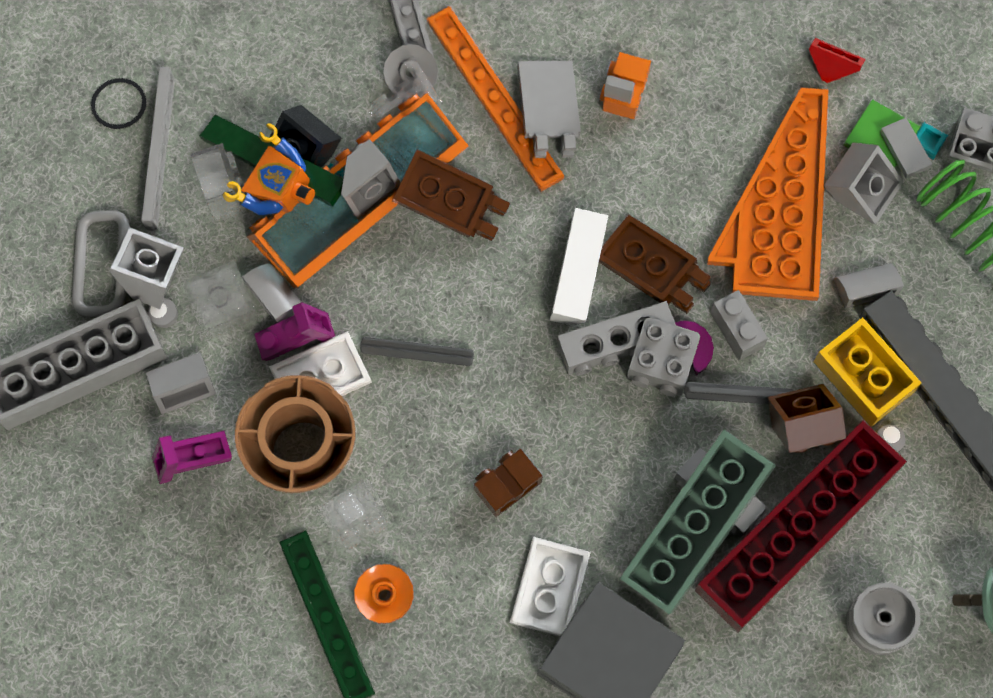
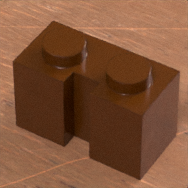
[474,448,543,517]

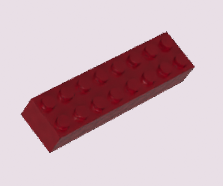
[695,421,907,633]

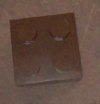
[767,384,846,453]

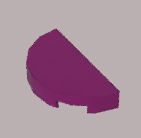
[675,321,714,376]

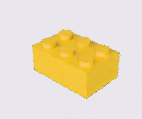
[814,317,922,427]

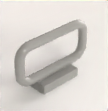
[72,210,130,318]

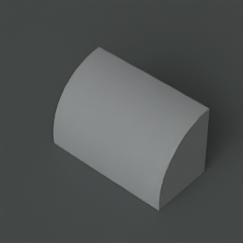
[834,263,904,309]
[242,264,301,324]
[146,352,216,414]

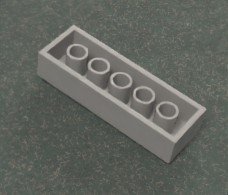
[0,298,168,430]

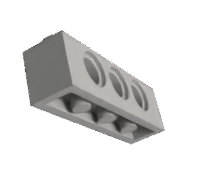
[557,301,676,376]

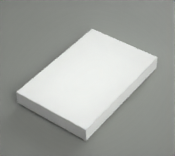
[269,331,372,396]
[510,537,591,637]

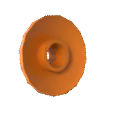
[354,564,414,624]

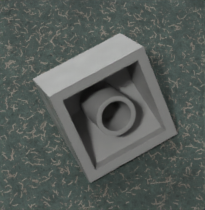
[341,139,401,219]
[824,143,904,224]
[110,227,184,309]

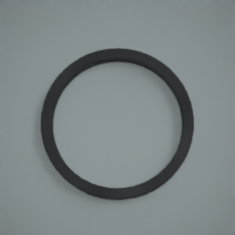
[91,78,146,129]

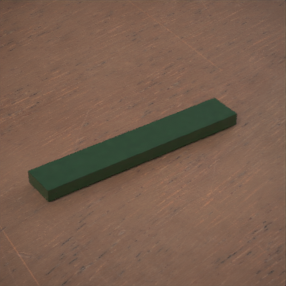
[199,115,343,207]
[279,530,376,698]

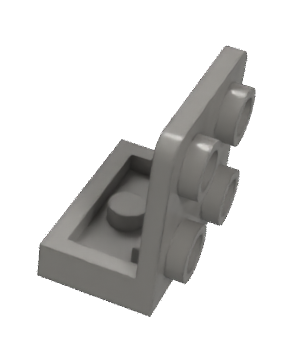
[627,318,700,397]

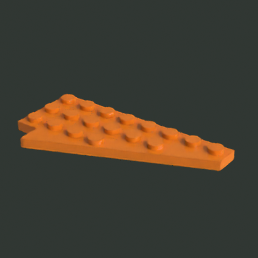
[707,87,828,301]

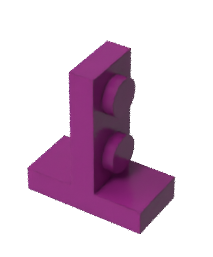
[254,302,336,361]
[152,431,232,484]

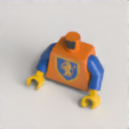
[223,124,315,215]

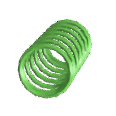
[916,160,993,271]

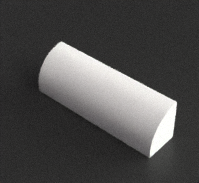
[550,208,608,325]

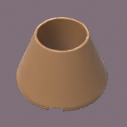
[235,375,356,493]

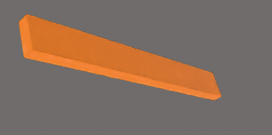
[426,6,564,192]

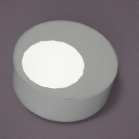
[148,298,178,328]
[877,425,906,452]

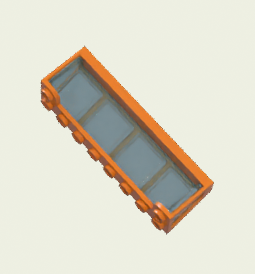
[246,93,469,288]

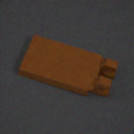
[392,149,510,241]
[599,215,711,314]

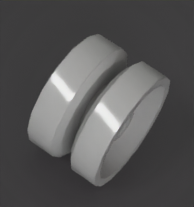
[846,583,920,655]

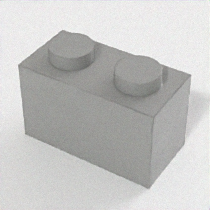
[711,290,768,361]

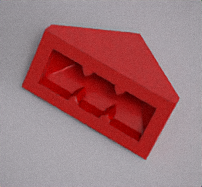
[809,38,866,83]

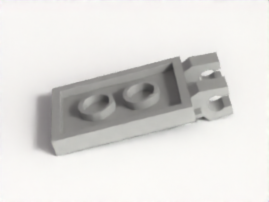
[517,61,581,158]

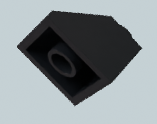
[269,105,342,168]

